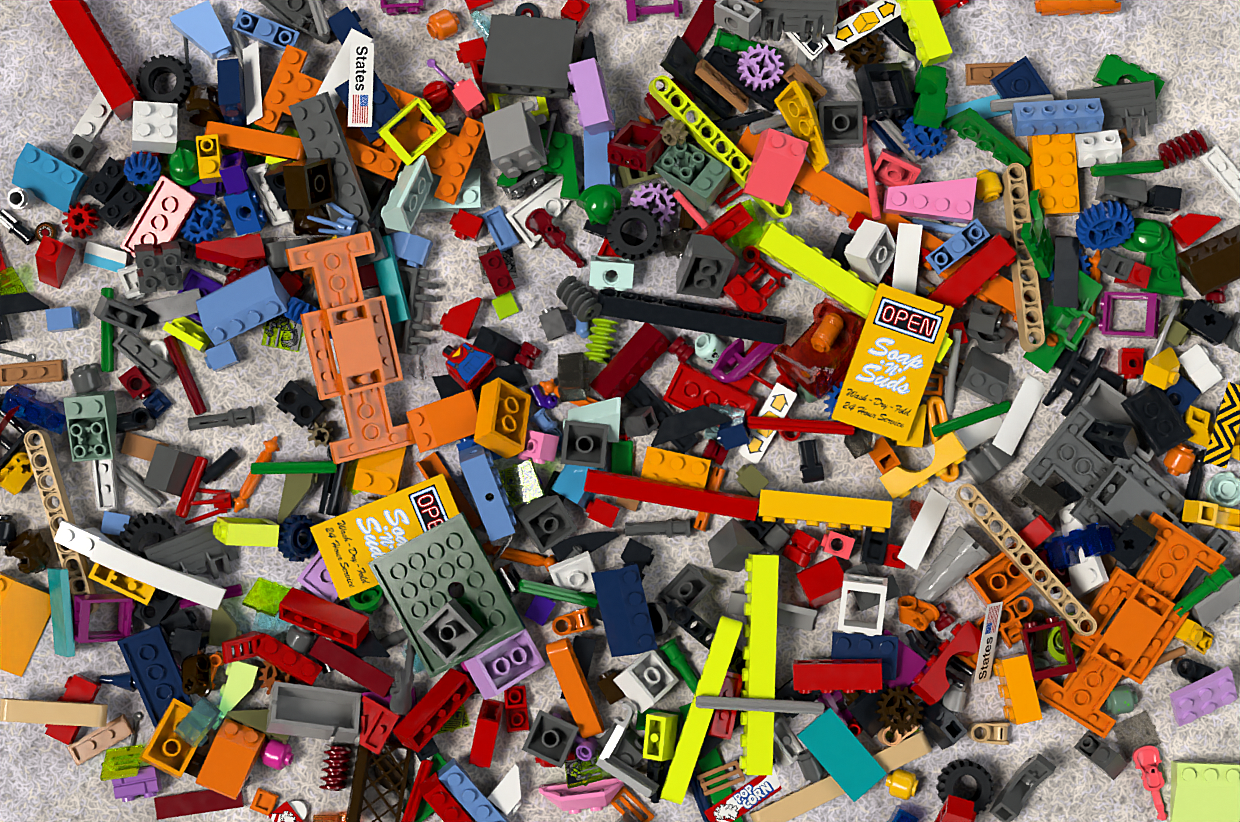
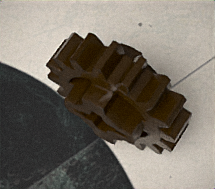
[839,31,886,74]
[875,686,923,734]

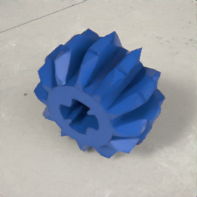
[124,150,161,187]

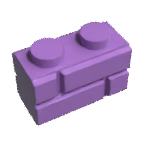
[112,765,162,802]

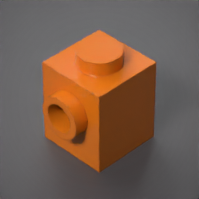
[865,436,901,475]

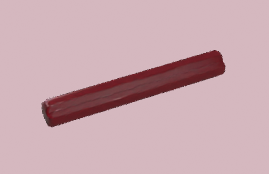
[164,335,207,415]

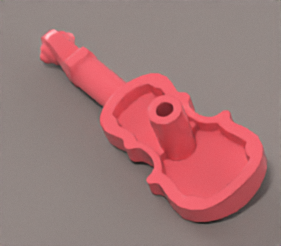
[1132,745,1168,821]

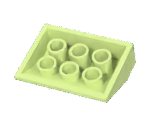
[1170,761,1240,822]

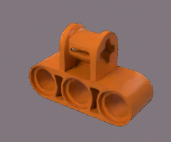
[973,596,1034,649]

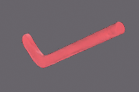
[862,114,881,220]
[672,189,739,285]

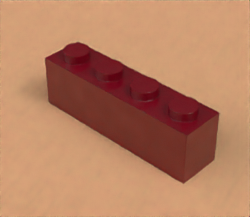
[589,323,671,401]

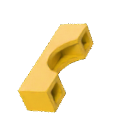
[1182,405,1240,461]
[879,430,968,500]
[1182,500,1240,533]

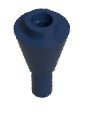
[99,672,137,692]

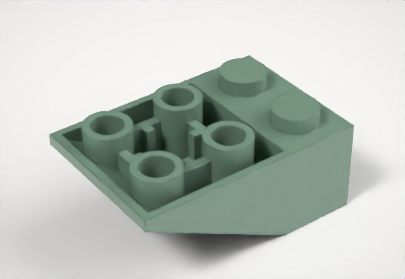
[653,141,731,212]
[63,390,117,462]

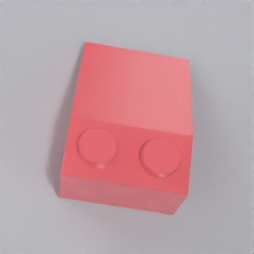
[743,128,809,207]

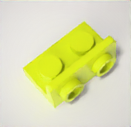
[162,317,211,353]

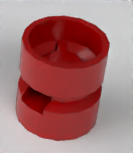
[782,529,821,569]

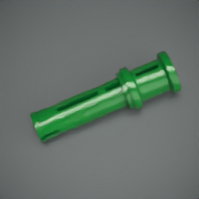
[713,28,779,60]
[1173,563,1234,618]
[659,637,699,695]

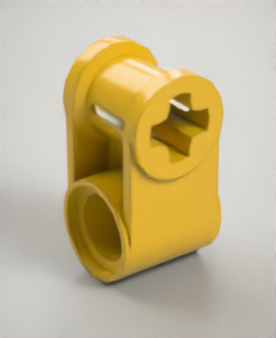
[0,451,34,495]

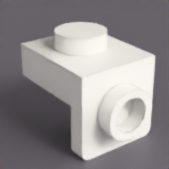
[118,264,145,299]

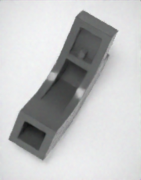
[989,753,1056,822]

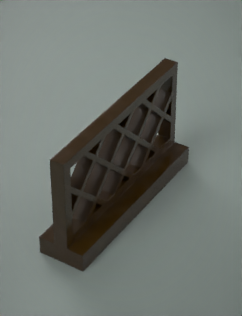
[345,738,412,822]

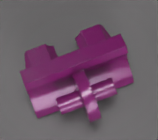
[817,690,853,727]

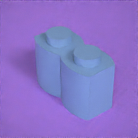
[388,231,433,268]

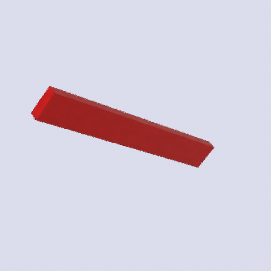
[584,468,759,521]

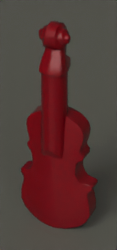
[525,208,585,268]

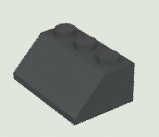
[676,233,735,299]

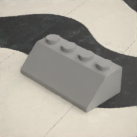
[1188,565,1240,628]

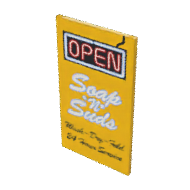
[831,283,954,443]
[310,473,459,600]

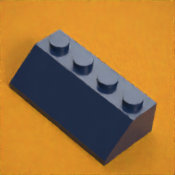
[591,562,658,657]

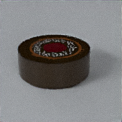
[35,222,58,242]

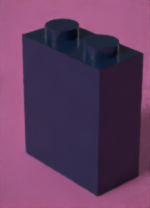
[217,58,249,127]

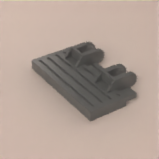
[756,0,840,43]
[1066,80,1158,138]
[391,266,439,355]
[143,520,239,596]

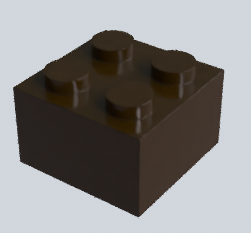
[283,158,335,209]

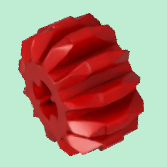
[62,202,100,239]

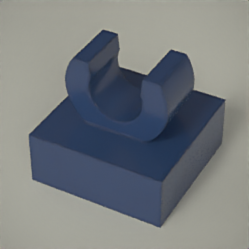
[142,388,173,419]

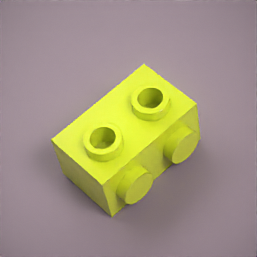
[643,712,678,761]

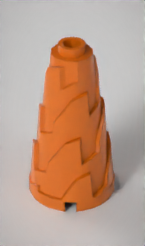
[1034,0,1121,16]

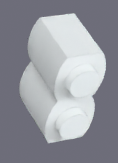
[1177,344,1223,394]

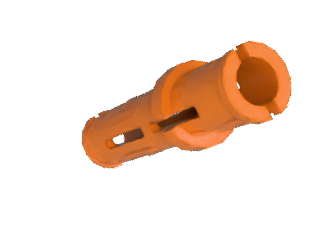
[692,466,726,532]

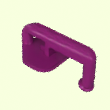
[711,339,779,383]

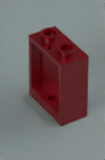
[607,120,670,172]
[1019,616,1077,681]

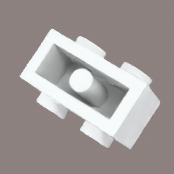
[1075,130,1122,168]

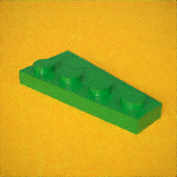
[941,108,1032,167]

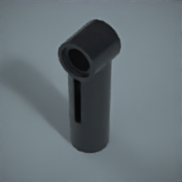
[318,445,352,516]

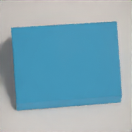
[551,464,605,509]

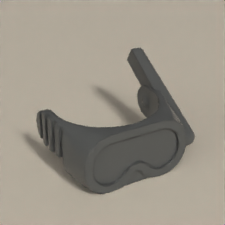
[1225,312,1240,353]

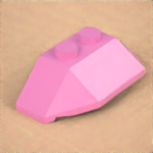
[539,776,624,814]

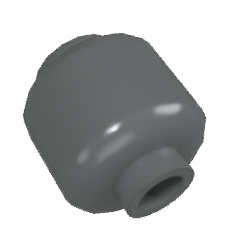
[70,364,102,393]
[284,625,316,654]

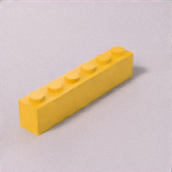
[758,489,892,533]

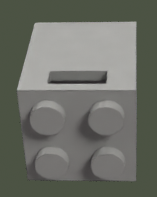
[482,101,547,179]

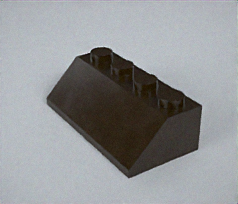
[1177,225,1240,296]

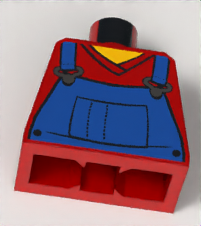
[442,342,496,392]

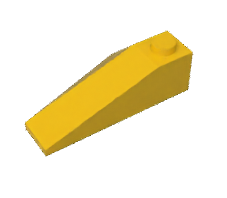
[774,80,829,173]

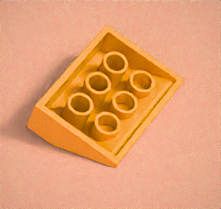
[0,571,51,677]

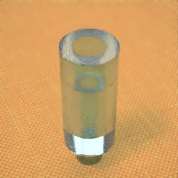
[471,10,490,44]

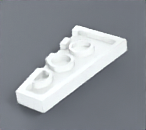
[505,168,584,249]
[1059,502,1109,599]

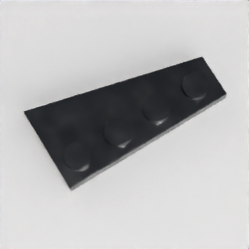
[660,35,733,119]
[703,46,789,112]
[432,363,528,405]

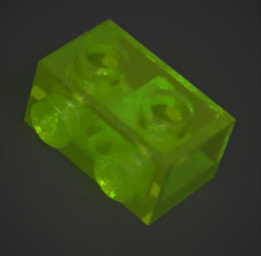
[725,199,763,250]

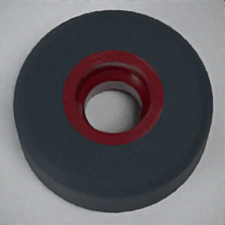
[515,3,540,18]

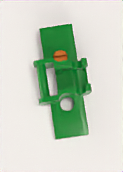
[1023,270,1103,373]

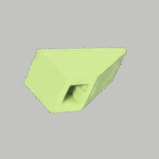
[213,660,261,724]

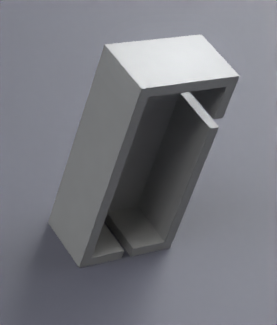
[1077,378,1154,463]
[266,681,361,743]

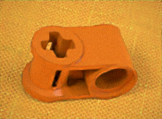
[897,595,940,631]
[552,607,595,636]

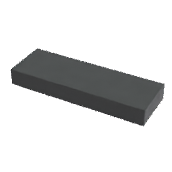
[112,329,175,385]

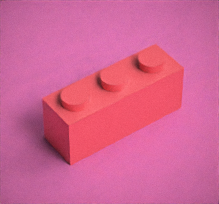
[452,78,488,120]

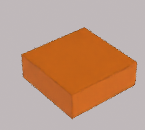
[250,788,279,816]

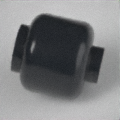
[0,514,18,546]

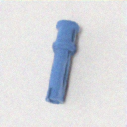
[529,407,563,451]

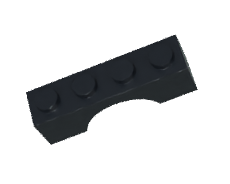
[592,538,655,622]

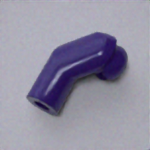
[528,385,558,409]

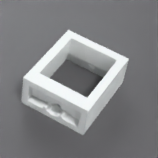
[838,573,888,636]

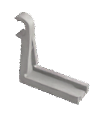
[596,701,659,798]

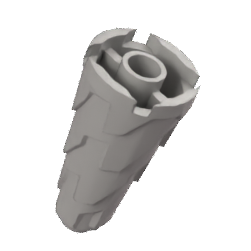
[914,526,992,603]

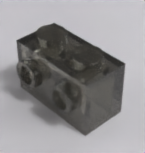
[558,352,590,402]

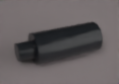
[201,447,241,484]

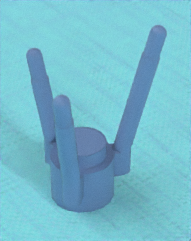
[307,202,358,237]

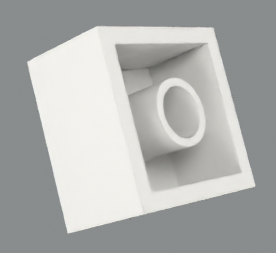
[131,101,178,154]
[844,219,896,284]
[613,650,679,713]

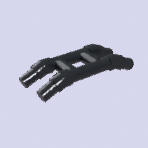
[1042,337,1107,417]
[905,627,975,689]

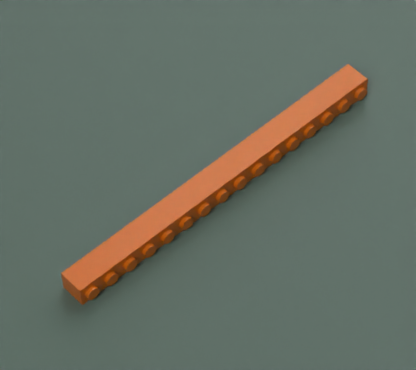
[736,127,1044,323]

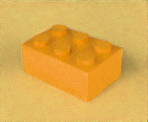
[474,377,531,459]
[640,446,711,489]
[992,652,1043,725]

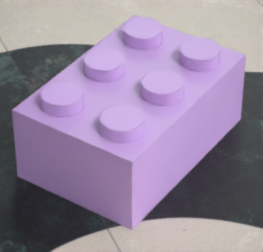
[567,58,616,136]
[464,628,546,700]

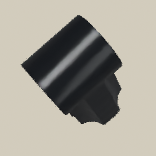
[116,407,157,434]
[797,439,824,484]

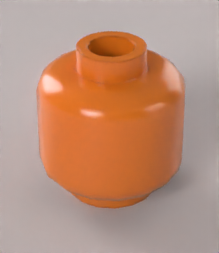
[426,9,460,41]
[1163,443,1196,476]

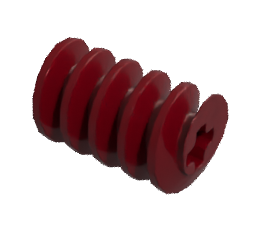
[1158,129,1208,169]
[319,744,352,791]

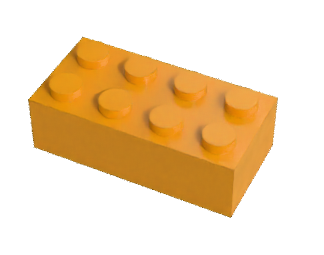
[1027,133,1080,218]

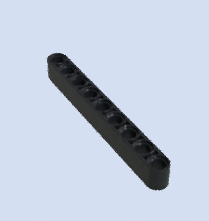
[597,289,787,344]

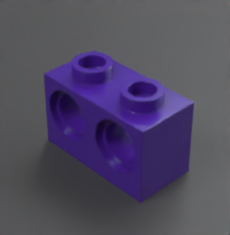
[219,151,250,195]

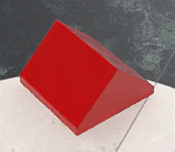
[795,555,851,610]

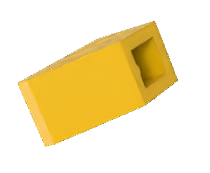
[196,134,223,184]
[1173,618,1214,655]

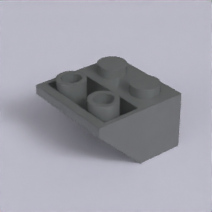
[1095,175,1147,211]

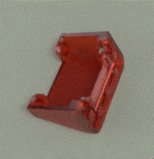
[773,298,866,399]

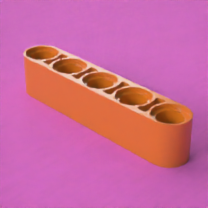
[204,121,306,161]
[546,637,605,739]

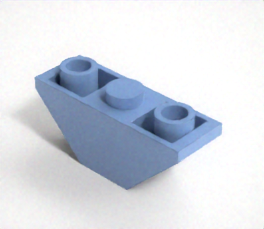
[232,8,300,51]
[925,218,990,275]

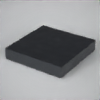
[847,683,902,738]

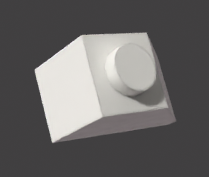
[487,763,522,815]

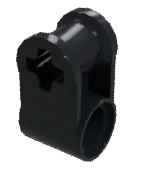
[1170,657,1216,684]

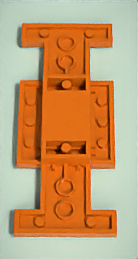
[254,44,485,205]
[285,231,416,464]
[1035,511,1226,739]

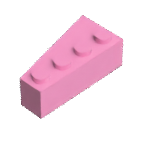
[882,177,977,224]

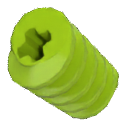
[583,318,619,365]

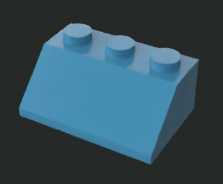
[12,142,89,213]

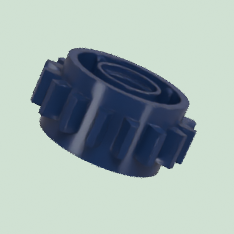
[278,515,317,562]

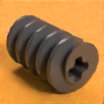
[556,275,602,322]

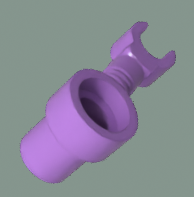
[552,712,598,761]

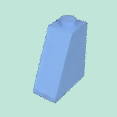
[169,0,232,60]

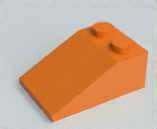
[406,389,478,453]
[196,718,266,800]

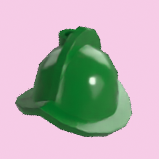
[576,184,622,225]

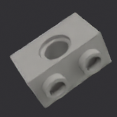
[714,0,761,41]

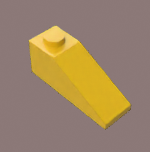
[88,562,156,605]

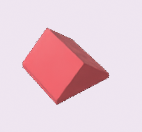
[873,148,921,187]

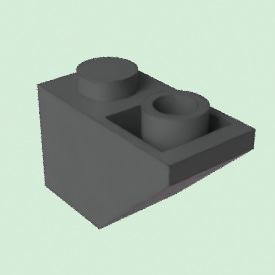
[1074,731,1128,780]

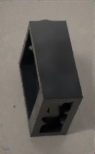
[855,62,915,121]

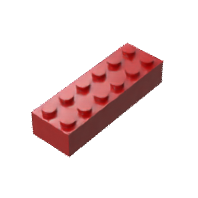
[49,0,144,122]

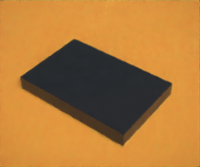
[1121,384,1193,457]

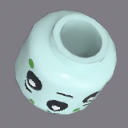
[695,333,726,364]

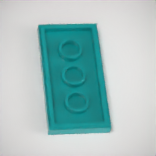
[47,567,76,657]
[796,707,887,802]

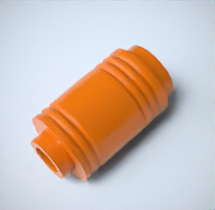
[811,313,844,352]

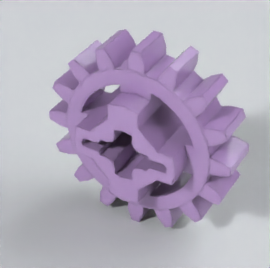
[737,44,784,91]
[630,183,676,229]

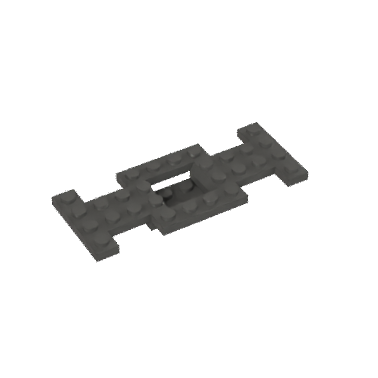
[1022,405,1234,607]

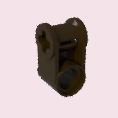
[181,653,212,697]

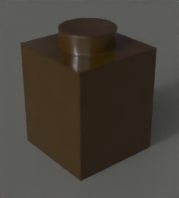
[597,670,626,705]

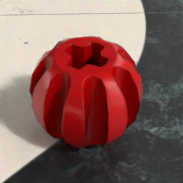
[422,80,453,113]

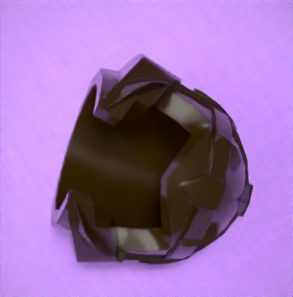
[185,83,224,127]
[293,205,334,242]
[4,529,51,575]

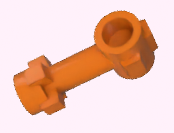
[203,651,224,689]

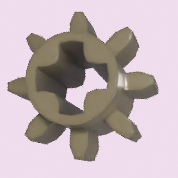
[660,119,689,146]
[307,421,333,448]

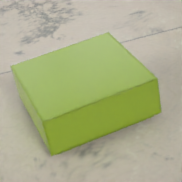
[491,292,519,321]

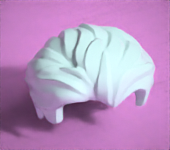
[1205,471,1240,508]

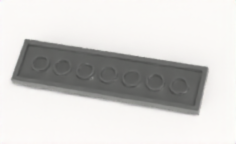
[288,92,388,267]

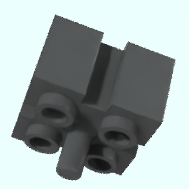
[134,241,184,293]

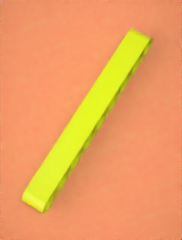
[648,75,792,220]
[660,615,743,805]

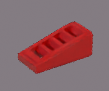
[221,630,267,664]

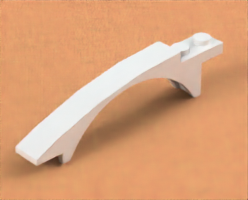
[54,520,227,610]

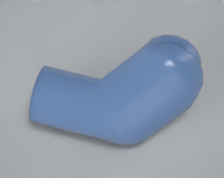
[575,319,591,338]

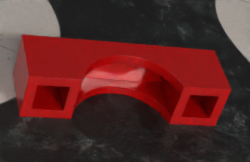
[910,621,982,706]

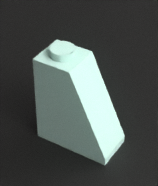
[563,397,621,442]

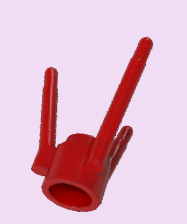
[747,352,798,392]
[185,488,232,525]

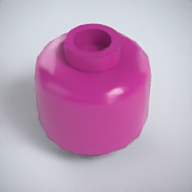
[259,739,294,770]

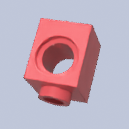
[820,531,855,560]

